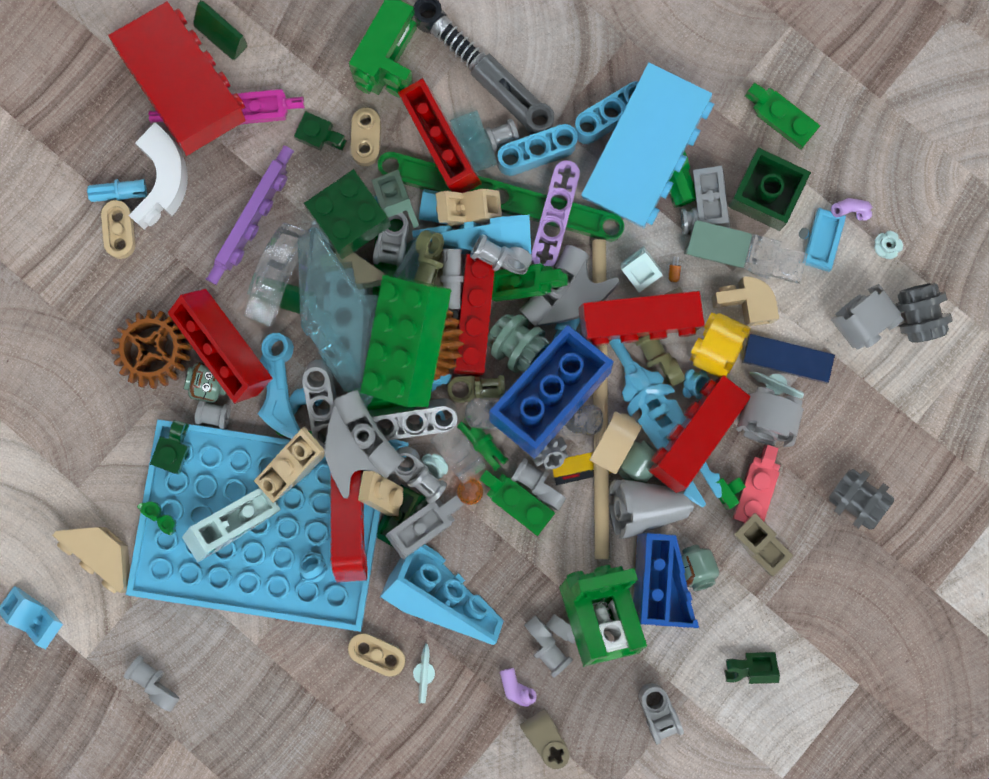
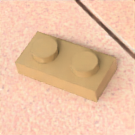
[358,471,403,516]

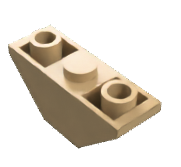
[254,427,325,503]
[52,527,130,593]

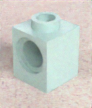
[620,246,663,293]

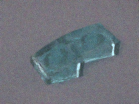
[450,111,497,172]

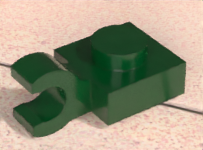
[293,111,347,151]
[150,420,190,475]
[725,652,780,684]

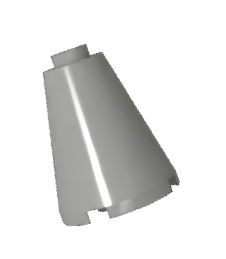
[609,479,694,539]

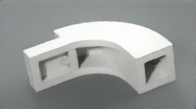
[129,122,188,229]

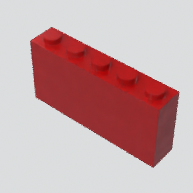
[108,1,246,156]

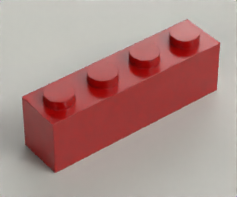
[398,78,482,193]
[453,254,495,377]
[168,289,273,404]
[578,291,705,346]
[649,375,750,493]

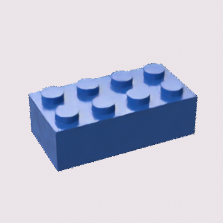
[489,325,614,459]

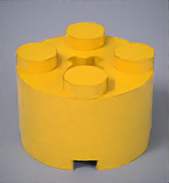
[690,312,751,378]

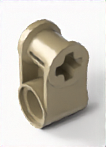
[520,708,569,769]

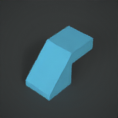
[0,586,63,649]

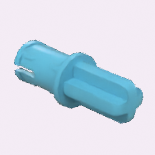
[87,179,147,202]

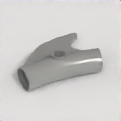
[519,245,620,327]
[324,391,405,499]

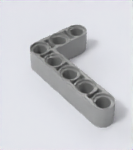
[302,360,457,449]

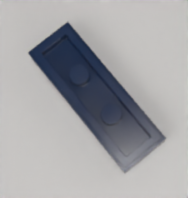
[742,334,835,384]

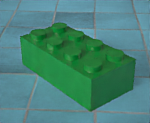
[360,275,452,407]

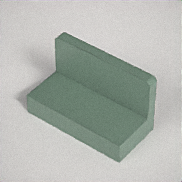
[371,170,419,228]
[684,220,752,268]

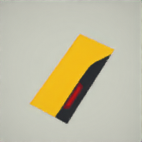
[552,452,612,485]

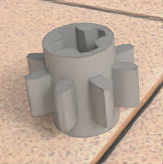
[532,437,568,470]

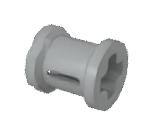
[485,119,520,153]
[195,400,231,430]

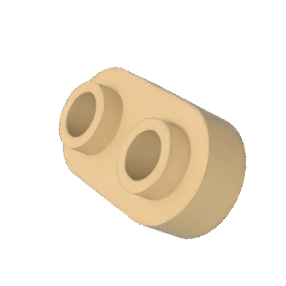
[351,108,381,166]
[101,200,135,259]
[348,633,406,677]

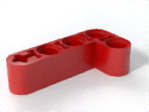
[331,470,368,582]

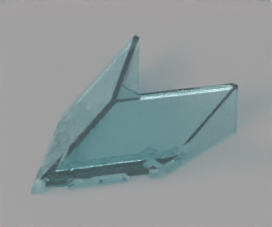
[298,227,420,408]

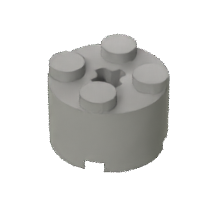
[831,284,904,350]
[736,387,804,447]

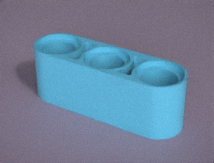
[574,81,639,144]
[497,124,578,176]

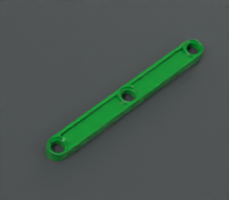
[377,152,624,242]

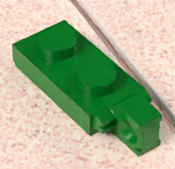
[745,82,820,150]
[492,263,568,302]
[479,470,555,536]

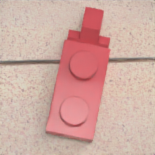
[733,445,780,523]

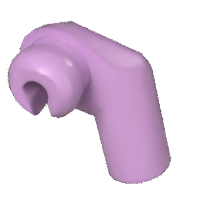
[831,198,873,220]
[500,668,537,706]

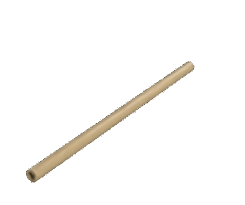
[592,239,609,559]

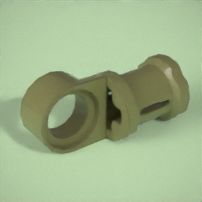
[413,230,444,285]
[635,336,685,387]
[447,375,505,404]

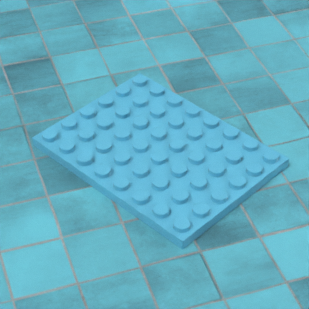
[126,419,382,632]

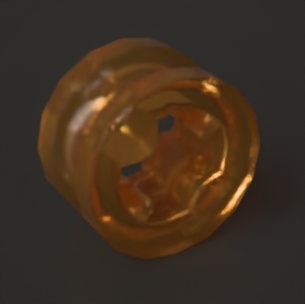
[457,478,483,505]

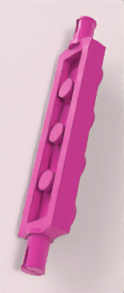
[148,89,305,125]

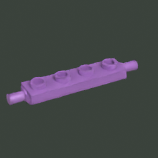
[206,145,294,285]

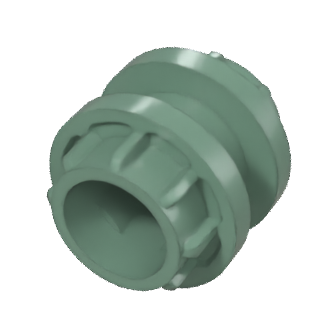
[487,314,550,373]

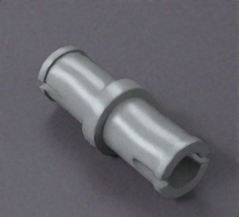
[440,249,464,309]

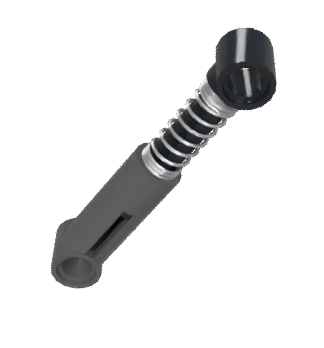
[414,0,554,135]

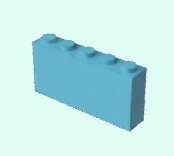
[581,63,714,229]

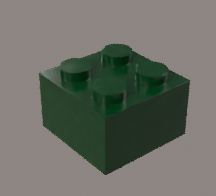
[728,147,811,231]
[304,169,391,260]

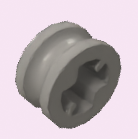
[680,207,699,235]

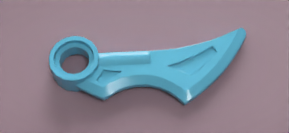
[257,333,300,439]

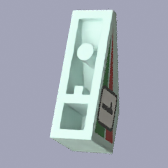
[182,488,281,562]

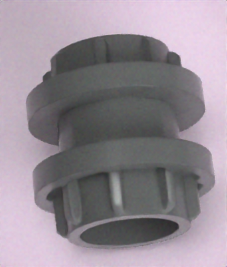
[895,283,953,343]
[829,469,894,530]

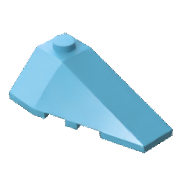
[412,215,531,255]
[380,545,504,645]

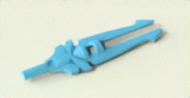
[609,339,722,507]

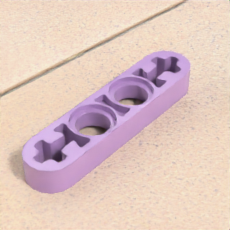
[532,160,580,267]

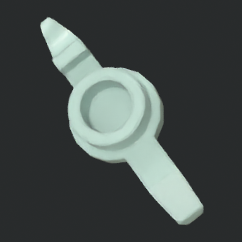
[749,372,804,399]
[413,644,435,703]

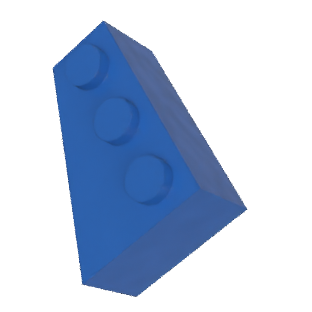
[633,533,700,629]

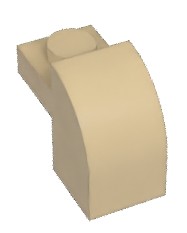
[436,189,502,227]
[711,277,779,327]
[590,412,642,474]

